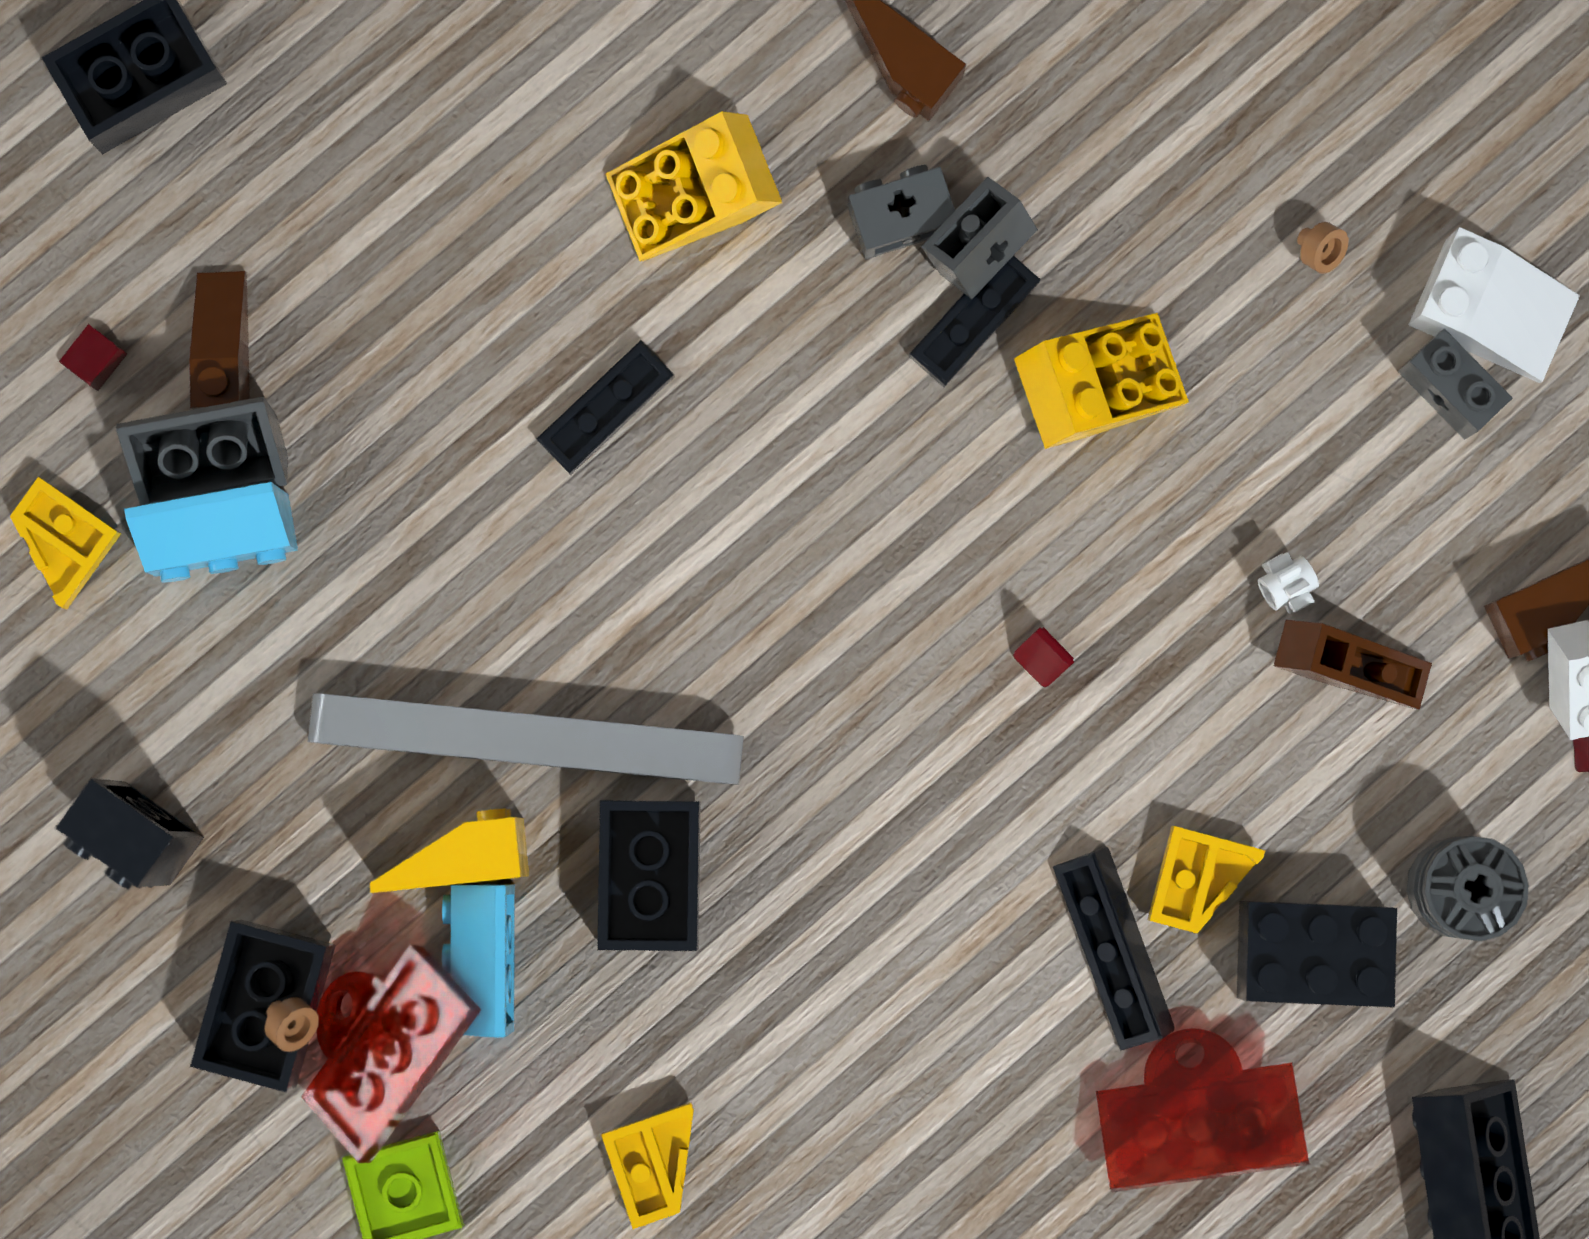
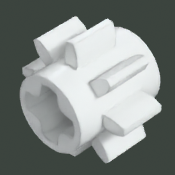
[1258,552,1319,614]

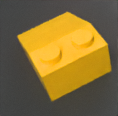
[370,808,529,893]

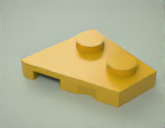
[10,477,121,610]
[1147,826,1265,933]
[601,1102,694,1229]

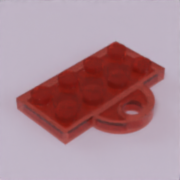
[301,945,481,1163]
[1096,1028,1310,1192]

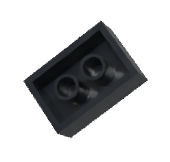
[42,0,227,155]
[55,778,204,889]
[597,800,701,951]
[1237,901,1397,1008]
[190,920,336,1093]

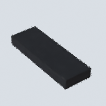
[909,256,1041,388]
[537,340,675,476]

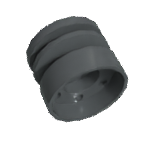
[1406,836,1529,941]

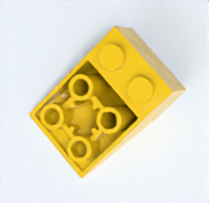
[605,111,783,261]
[1014,313,1189,449]

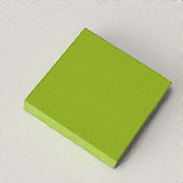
[342,1130,464,1239]

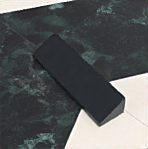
[1053,847,1175,1051]

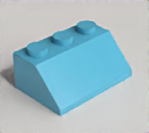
[124,482,298,582]
[442,884,515,1037]

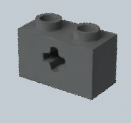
[847,165,955,260]
[921,177,1038,299]
[1397,328,1513,440]

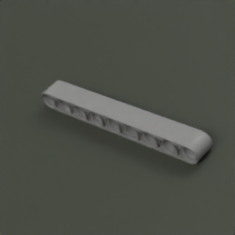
[308,693,744,785]

